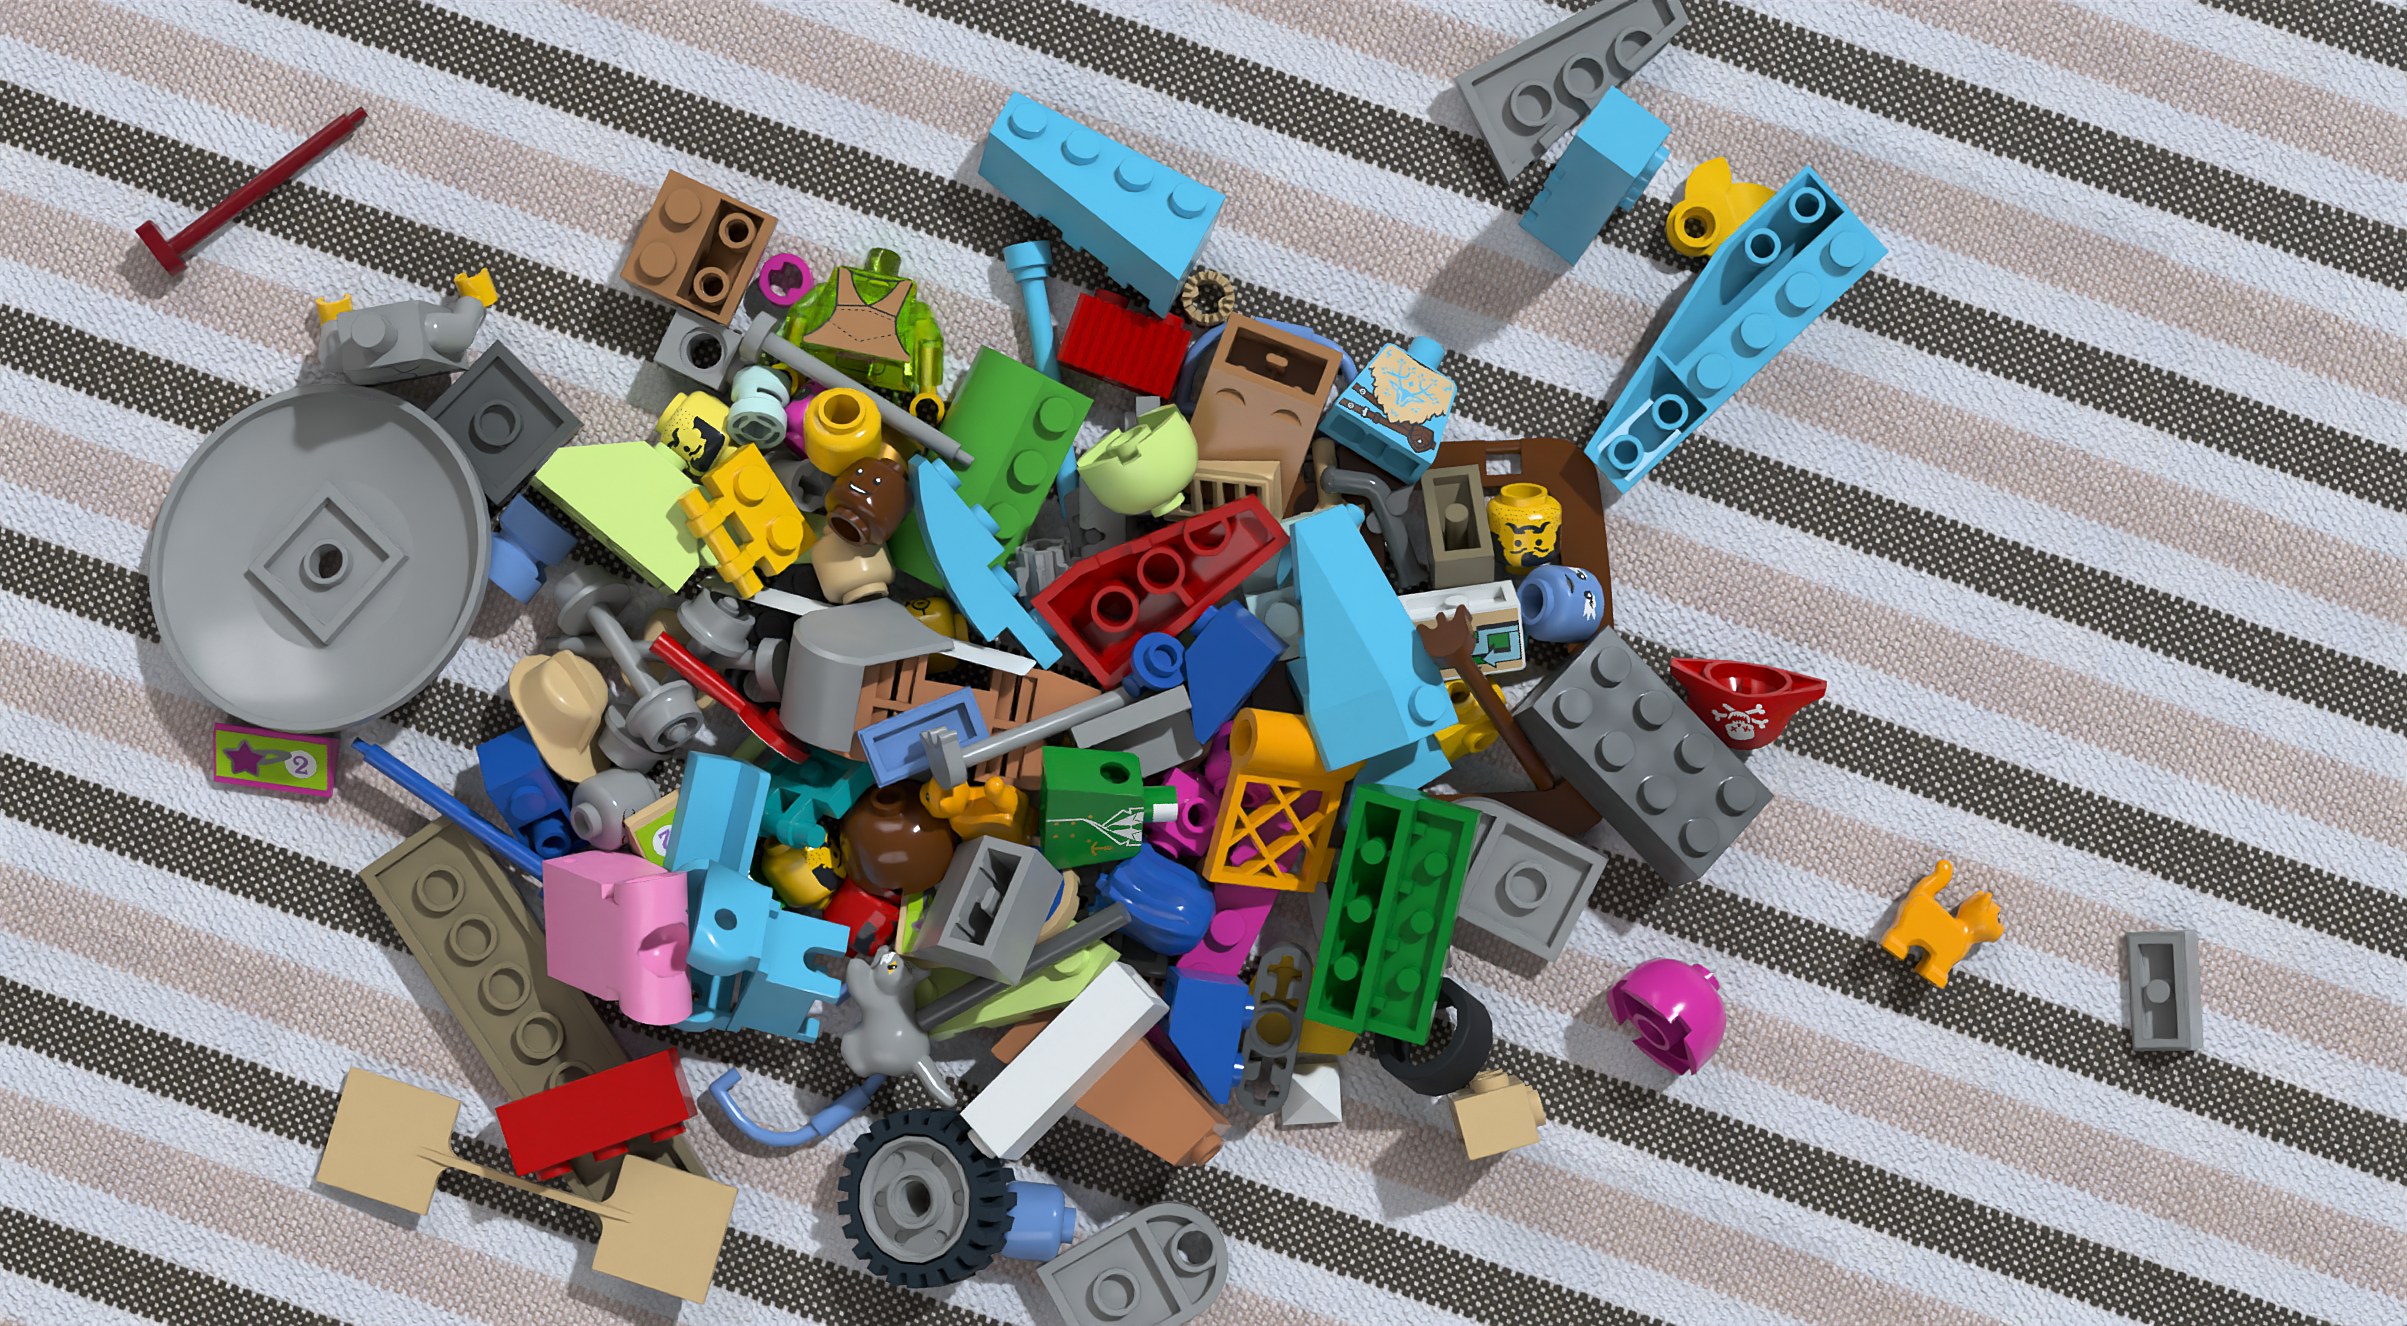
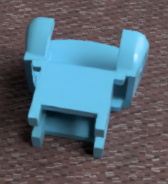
[669,859,850,1044]

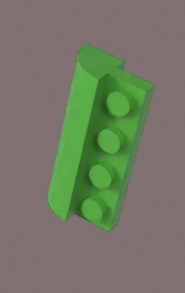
[886,344,1094,591]

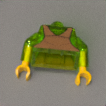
[771,247,945,424]

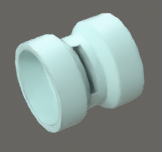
[727,365,792,449]

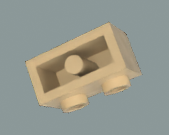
[1446,1068,1546,1161]

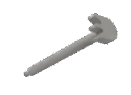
[739,311,975,468]
[544,634,790,703]
[919,687,1156,790]

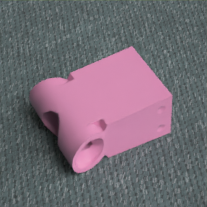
[542,848,692,1026]

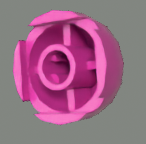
[1607,957,1727,1076]

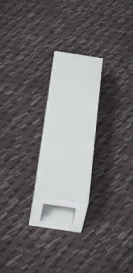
[960,960,1170,1160]

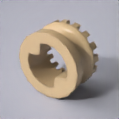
[1182,270,1235,327]

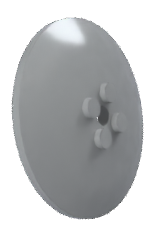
[149,384,492,734]

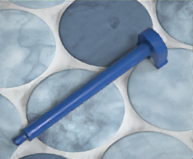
[351,737,573,900]

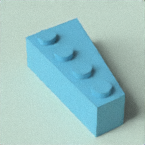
[1518,85,1672,266]
[978,91,1226,319]

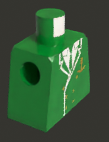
[1038,746,1178,870]

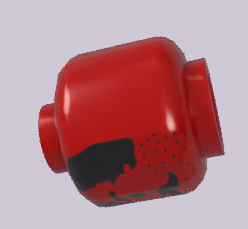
[822,876,903,959]

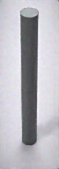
[915,901,1131,1032]

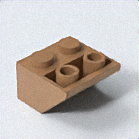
[620,169,779,327]

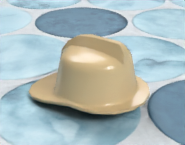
[508,649,612,784]

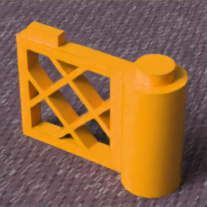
[1202,707,1368,893]

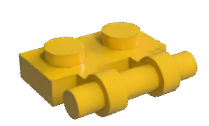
[677,442,819,599]

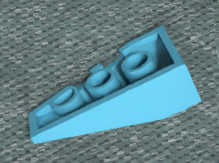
[1289,504,1459,772]

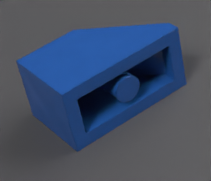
[1185,600,1290,745]

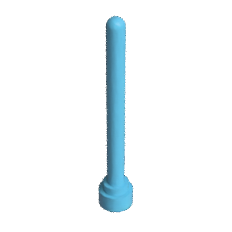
[1003,240,1079,521]

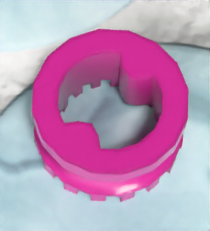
[759,253,814,309]

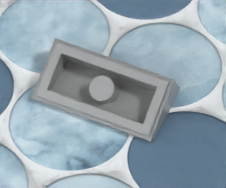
[2126,929,2203,1051]

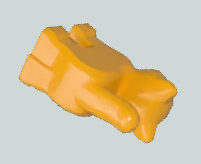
[920,776,1039,847]
[1878,859,2005,989]

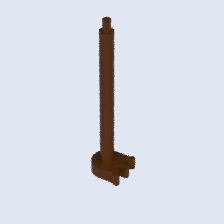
[1416,604,1555,790]

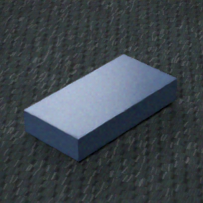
[856,686,990,788]

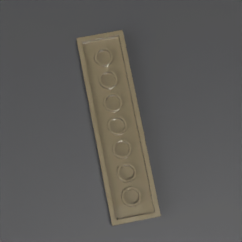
[358,815,714,1234]

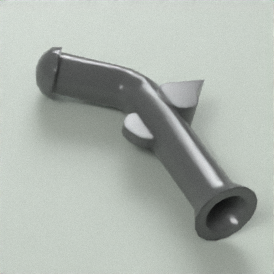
[1320,465,1430,589]

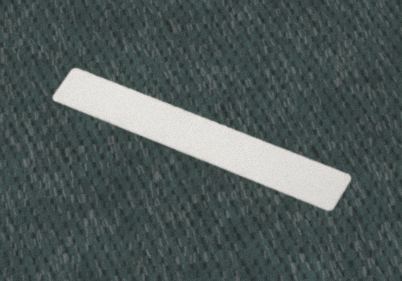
[697,573,1036,675]

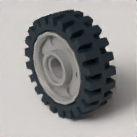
[837,1108,1017,1289]

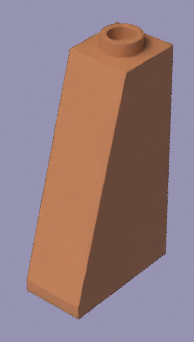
[990,1007,1232,1167]

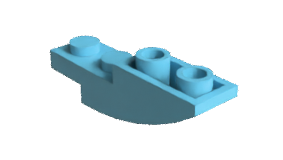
[908,454,1063,671]

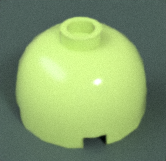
[1076,404,1199,517]

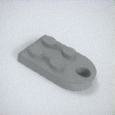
[1451,797,1609,964]
[1036,1201,1228,1326]

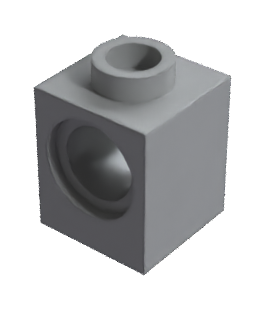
[653,306,749,396]

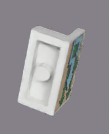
[1397,580,1526,681]

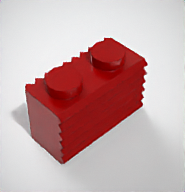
[1056,289,1192,405]

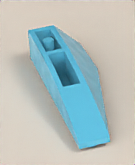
[1583,165,1889,495]

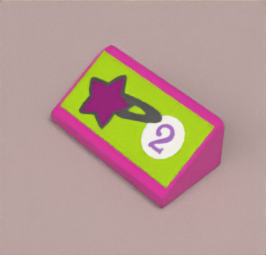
[213,722,341,798]

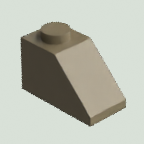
[1420,464,1494,591]

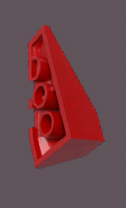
[1030,493,1290,692]

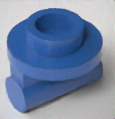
[1122,632,1187,698]

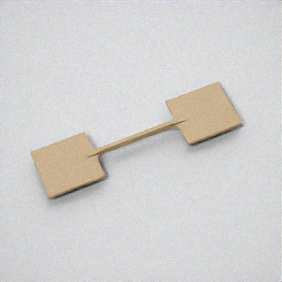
[316,1066,739,1305]

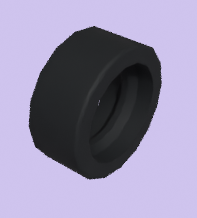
[1374,977,1493,1097]

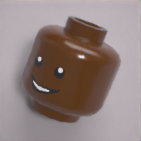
[824,457,914,547]

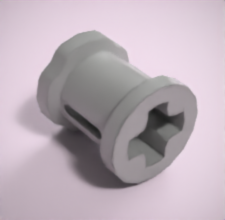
[764,450,833,513]

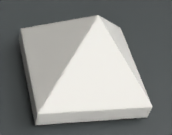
[1282,1062,1342,1125]

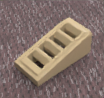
[1164,460,1283,524]

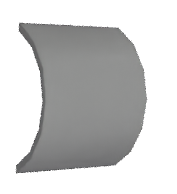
[779,595,955,752]

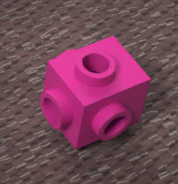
[1142,767,1222,860]

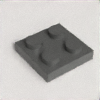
[424,339,585,507]

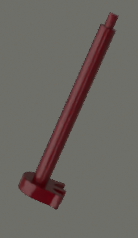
[135,107,368,278]

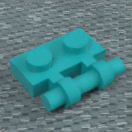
[758,741,875,849]

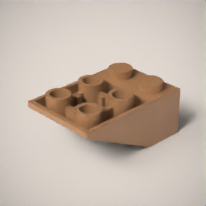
[1181,311,1344,518]

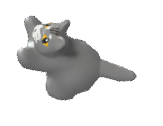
[840,945,956,1108]

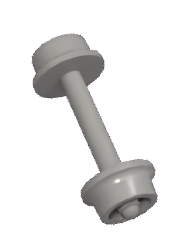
[553,564,704,752]
[598,586,755,774]

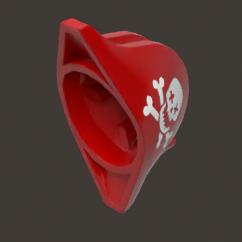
[1670,658,1827,750]

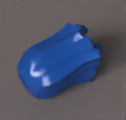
[1087,834,1216,956]

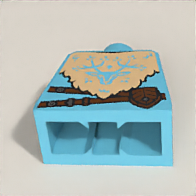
[1317,336,1457,484]

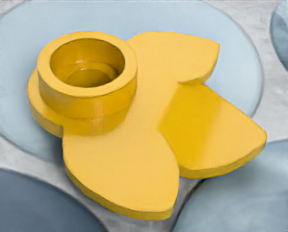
[1665,157,1776,259]

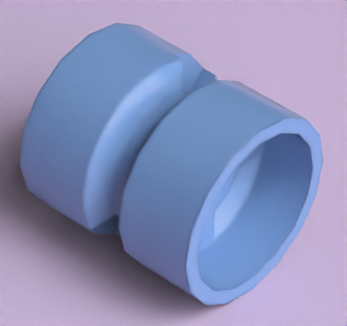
[488,493,579,605]

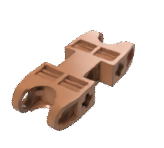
[796,654,1102,790]

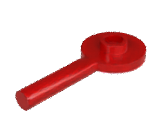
[648,631,811,765]

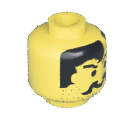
[655,390,742,478]

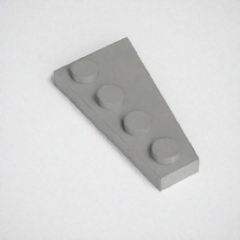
[1453,0,1690,183]

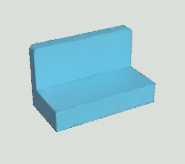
[663,750,771,878]

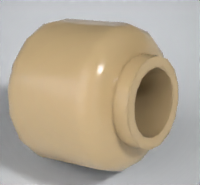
[810,525,896,605]

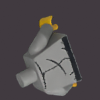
[315,268,498,388]

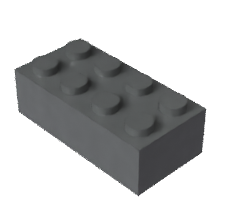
[1512,625,1774,888]

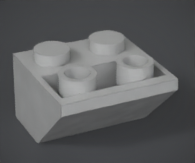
[911,835,1064,987]

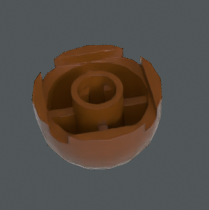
[839,778,960,896]

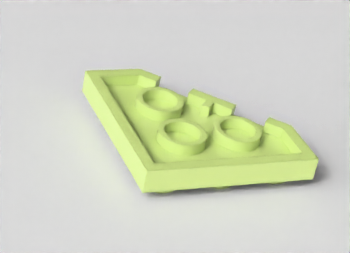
[914,919,1122,1042]

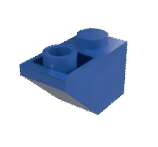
[476,725,590,860]
[1157,966,1254,1105]

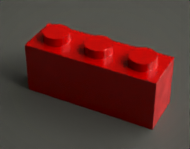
[495,1046,698,1182]

